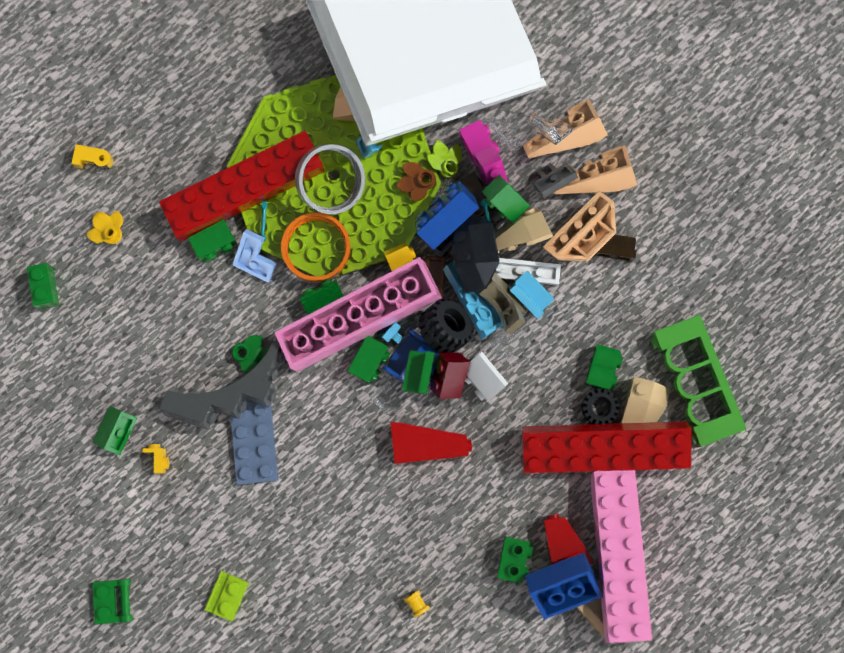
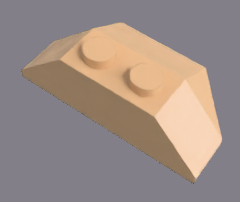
[543,191,616,261]

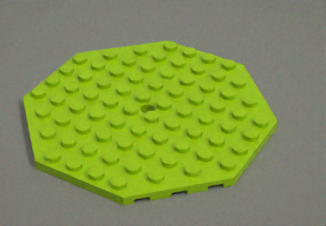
[227,75,441,279]

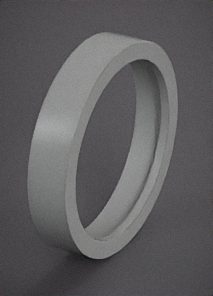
[295,144,365,214]

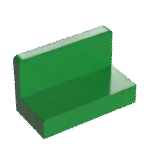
[402,350,434,395]
[93,406,137,455]

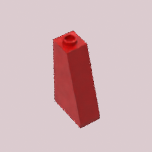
[391,422,472,464]

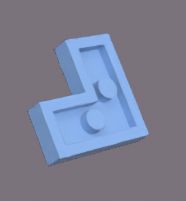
[233,229,277,282]

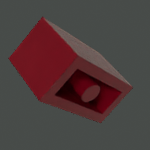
[430,352,470,399]

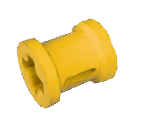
[404,590,430,618]

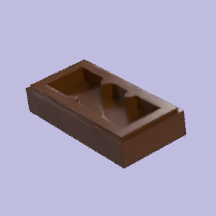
[425,255,446,297]

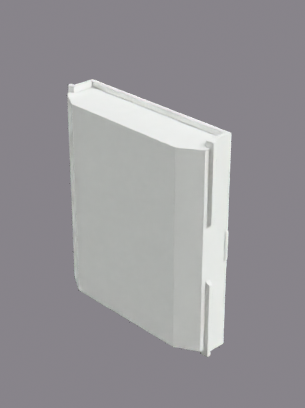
[306,0,547,146]

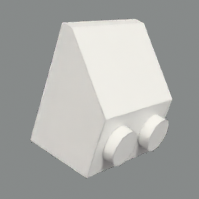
[465,352,508,402]

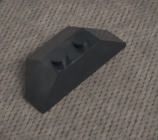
[450,213,500,294]

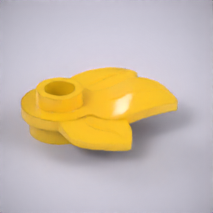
[86,211,123,244]

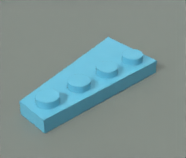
[443,261,503,340]

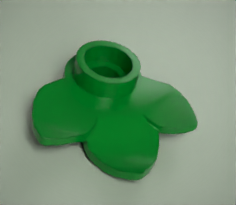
[231,335,268,374]

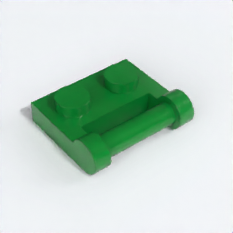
[93,579,133,624]

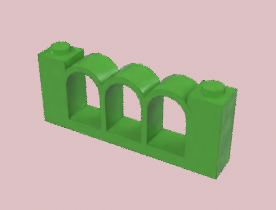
[650,315,747,448]

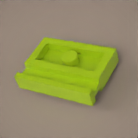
[205,571,249,622]

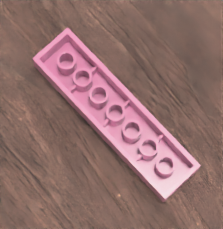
[275,257,442,372]
[590,470,652,643]

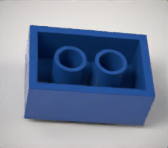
[415,181,479,250]
[525,552,603,620]

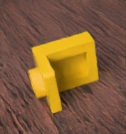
[142,444,170,474]

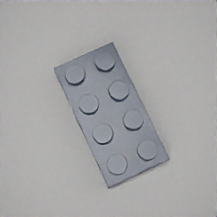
[231,401,278,485]

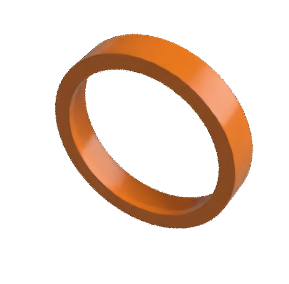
[281,212,351,283]

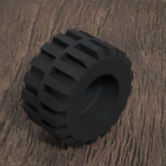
[418,298,474,353]

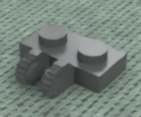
[533,163,578,198]

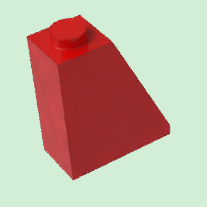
[543,513,594,565]

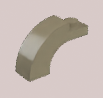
[478,273,526,335]

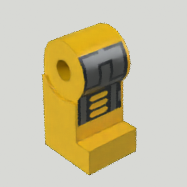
[71,144,113,170]

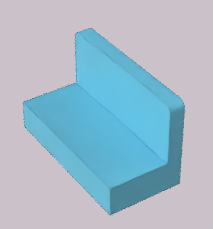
[509,271,554,319]

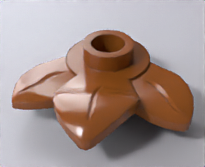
[396,162,436,201]

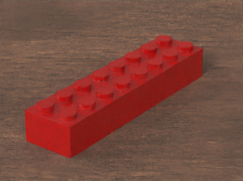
[159,130,325,242]
[522,421,691,473]

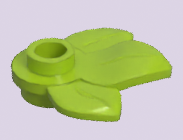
[427,140,462,178]

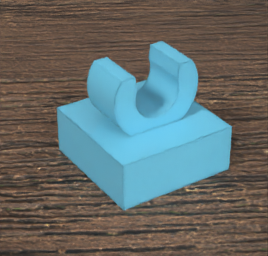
[356,136,383,159]
[378,322,403,344]

